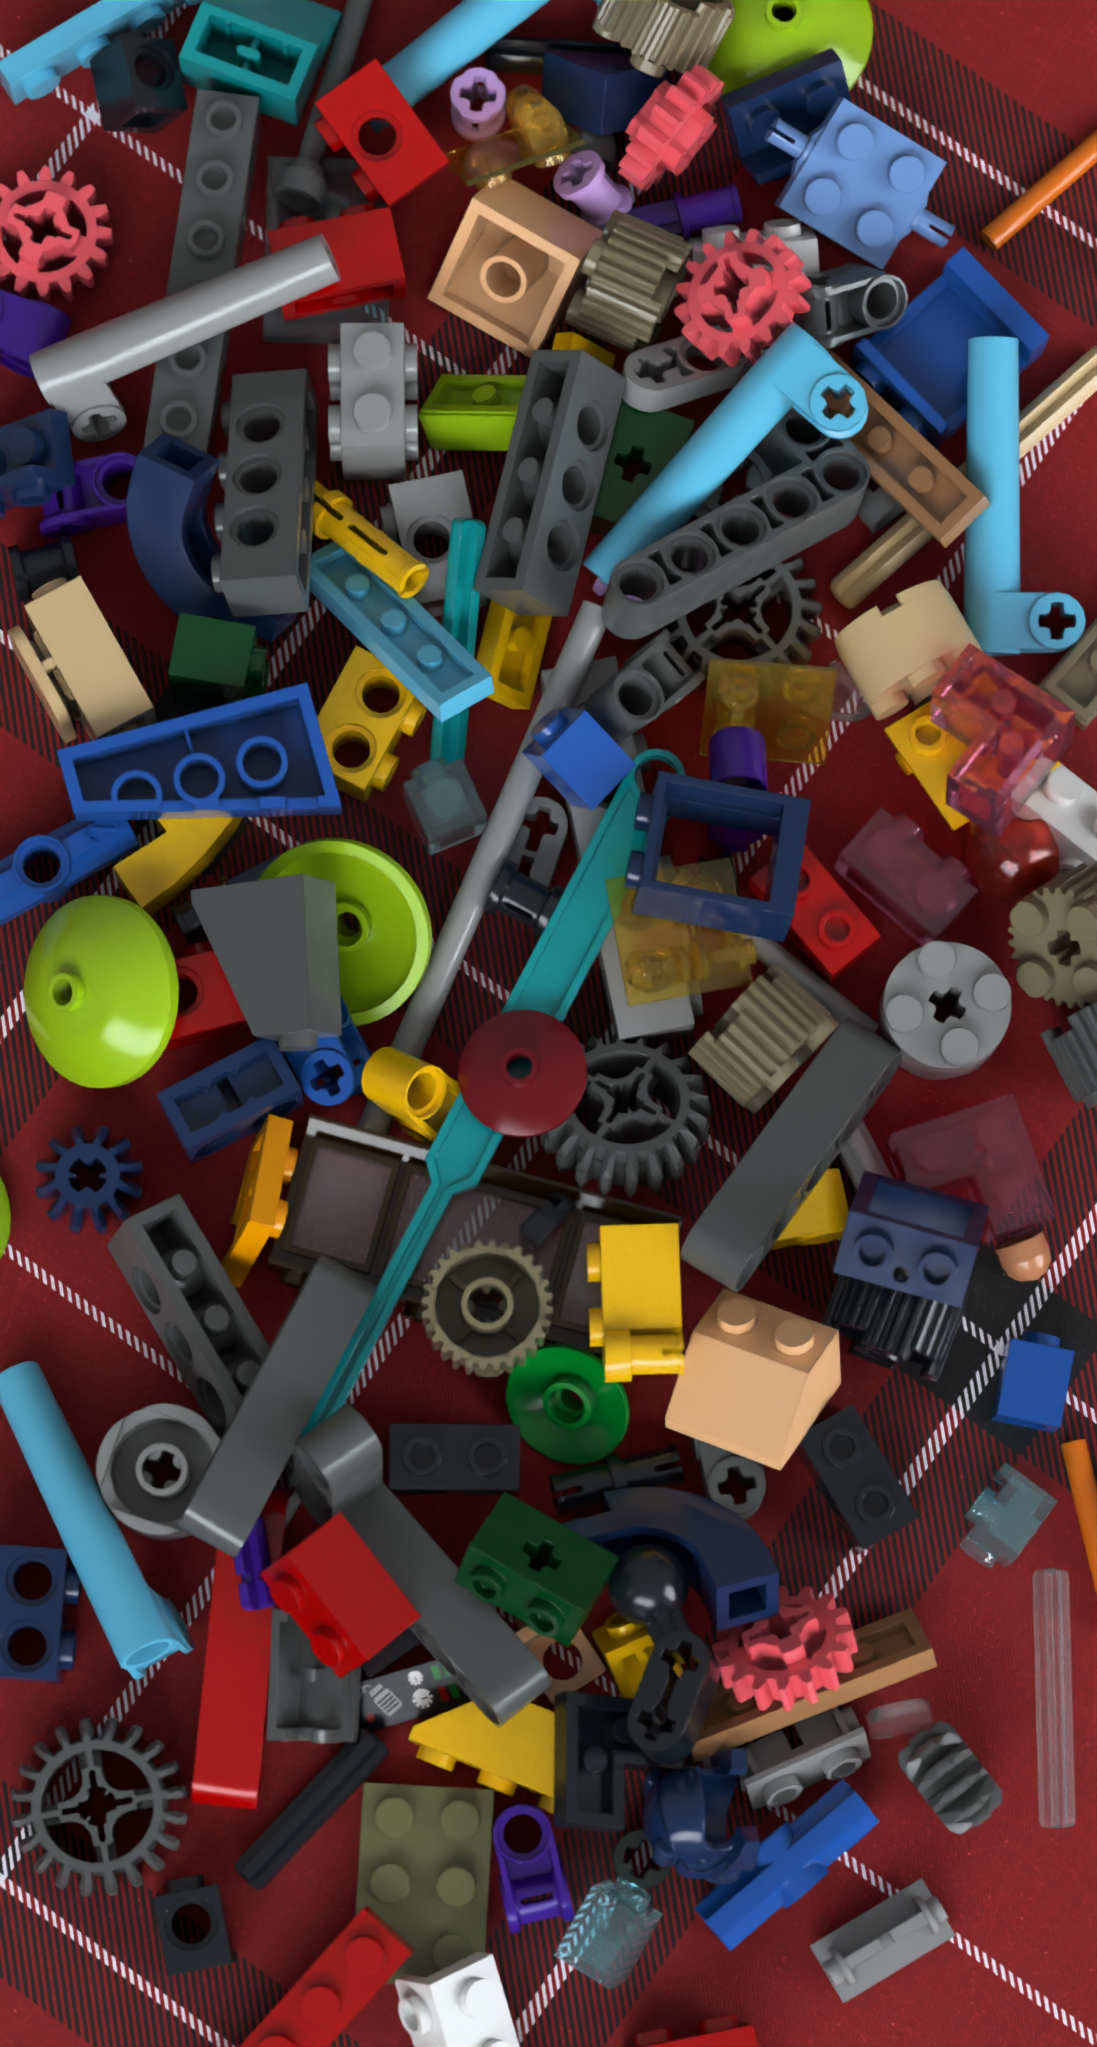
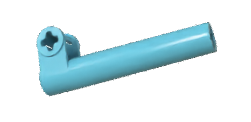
[369,0,602,133]
[582,322,868,586]
[963,336,1086,656]
[0,1361,195,1680]

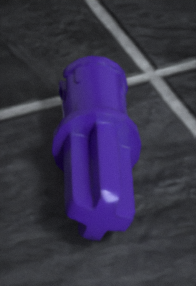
[628,183,743,241]

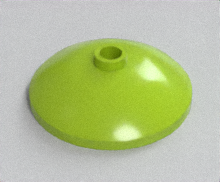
[707,0,873,95]
[258,838,432,1026]
[24,895,179,1088]

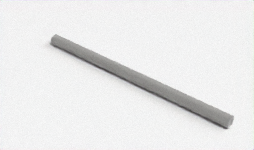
[357,600,606,1135]

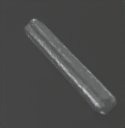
[1032,1569,1076,1828]

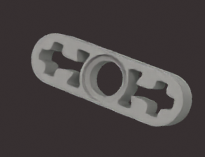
[622,325,769,412]

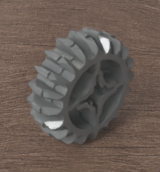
[658,540,822,700]
[542,1031,711,1199]
[10,1718,188,1896]

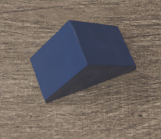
[540,48,668,135]

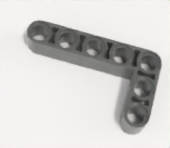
[601,360,870,639]
[293,1404,552,1727]

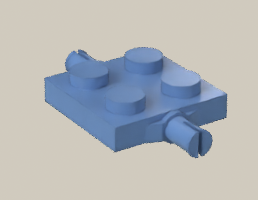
[764,96,955,270]

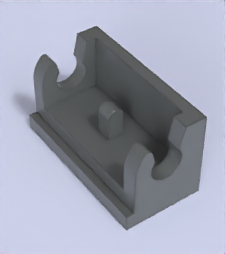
[267,1608,361,1743]

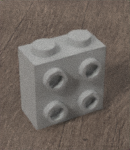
[328,323,418,481]

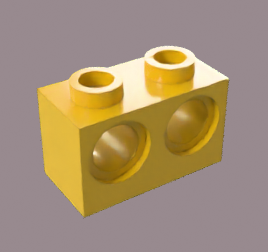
[317,645,428,803]

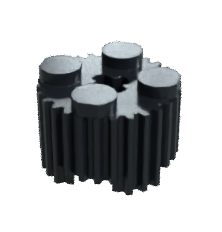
[821,1267,966,1381]

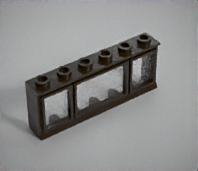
[268,1114,684,1360]

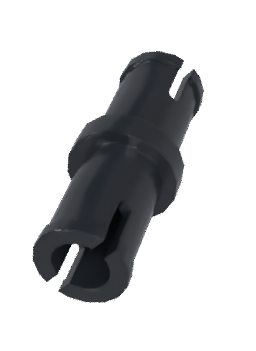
[548,1443,684,1516]

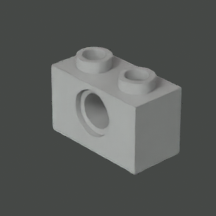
[379,470,488,617]

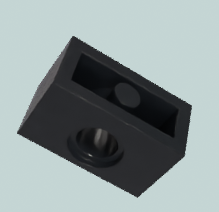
[795,1404,919,1555]

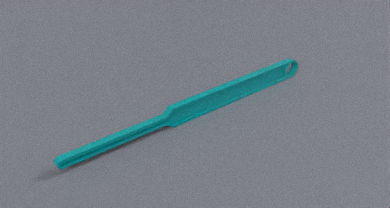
[298,749,685,1441]

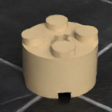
[834,579,987,721]

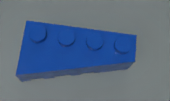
[56,682,342,821]

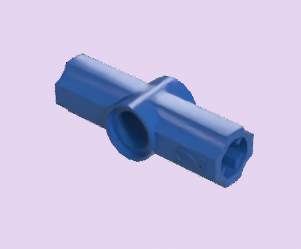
[0,819,141,926]
[693,1779,880,1951]

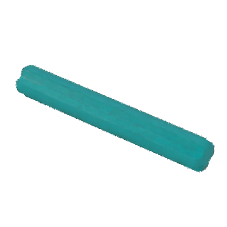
[429,517,486,768]

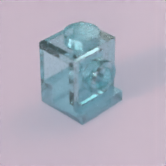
[959,1462,1058,1569]

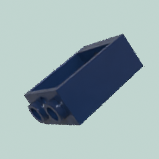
[624,771,811,942]
[833,1170,989,1308]

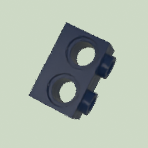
[156,1038,305,1165]
[0,1544,82,1684]

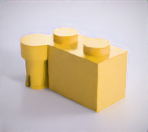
[586,1223,684,1382]

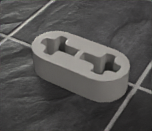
[499,796,568,888]

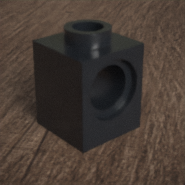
[89,31,188,134]
[152,1874,235,1977]

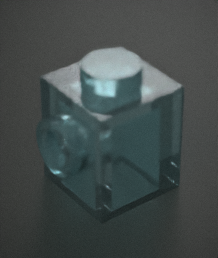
[403,757,487,856]
[554,1878,663,1990]

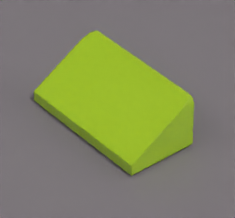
[418,374,527,451]

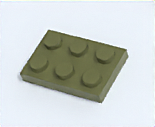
[355,1782,494,1984]

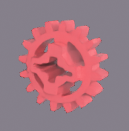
[618,64,725,192]
[0,166,114,304]
[674,228,812,367]
[713,1586,858,1711]

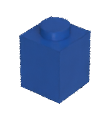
[522,707,636,810]
[990,1331,1075,1433]

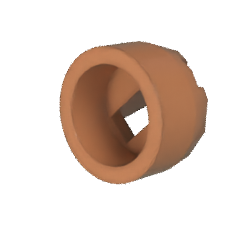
[994,1230,1051,1282]

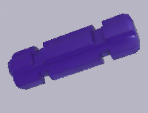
[233,1516,276,1611]

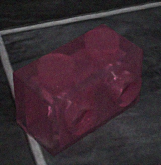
[834,807,978,946]

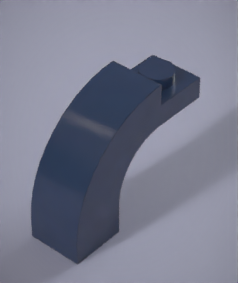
[126,433,298,642]
[562,1487,779,1631]

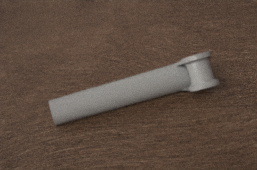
[29,234,341,442]

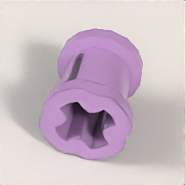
[450,67,506,142]
[553,150,633,232]

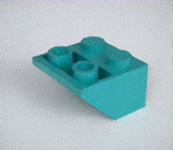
[179,0,343,126]

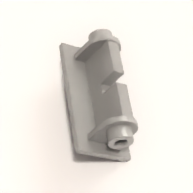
[739,1706,872,1811]
[810,1878,956,2003]

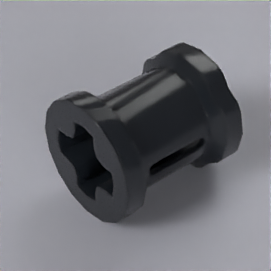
[8,532,80,602]
[483,860,565,939]

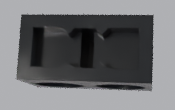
[389,1424,520,1496]

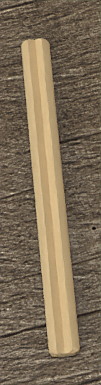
[830,346,1097,609]

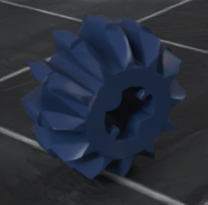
[35,1125,144,1234]

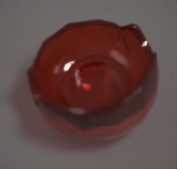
[961,804,1059,901]

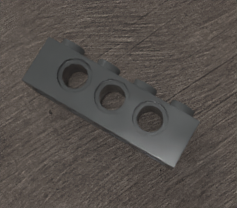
[473,349,626,617]
[211,368,319,618]
[106,1193,270,1439]

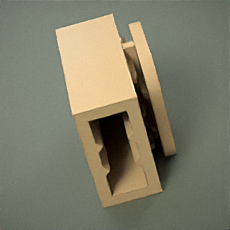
[7,575,158,744]

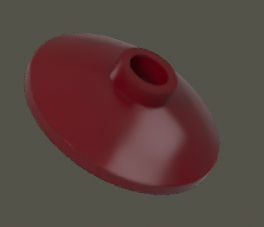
[458,1010,588,1138]

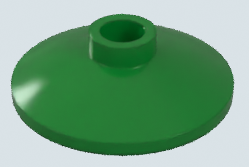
[506,1344,629,1465]

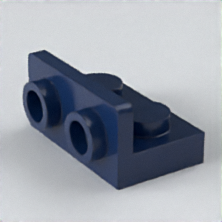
[719,48,852,185]
[0,408,76,520]

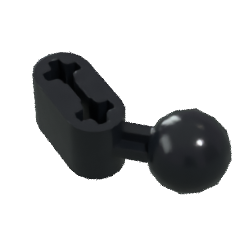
[607,1544,720,1765]

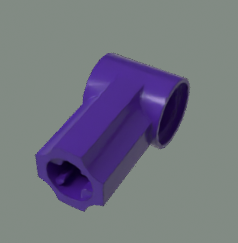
[707,726,768,852]

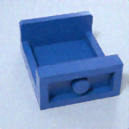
[850,247,1050,449]

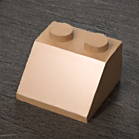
[427,172,603,358]
[665,1289,841,1471]

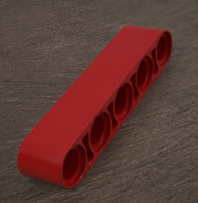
[191,1488,290,1810]

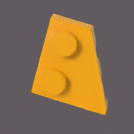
[220,1114,298,1288]

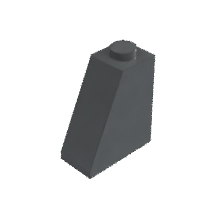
[191,874,342,1052]

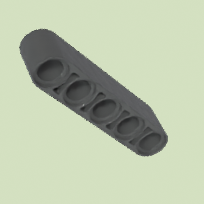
[680,1018,902,1292]
[176,1254,378,1558]

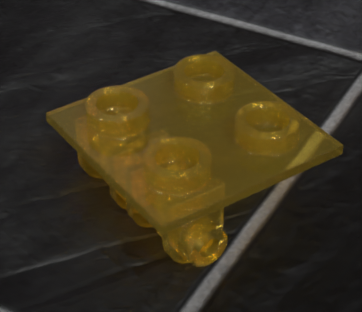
[445,85,585,189]
[699,658,837,765]
[605,857,757,1006]

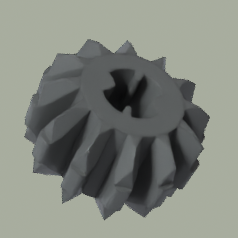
[898,1721,1003,1835]

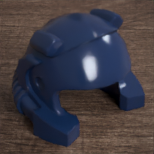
[642,1748,760,1884]

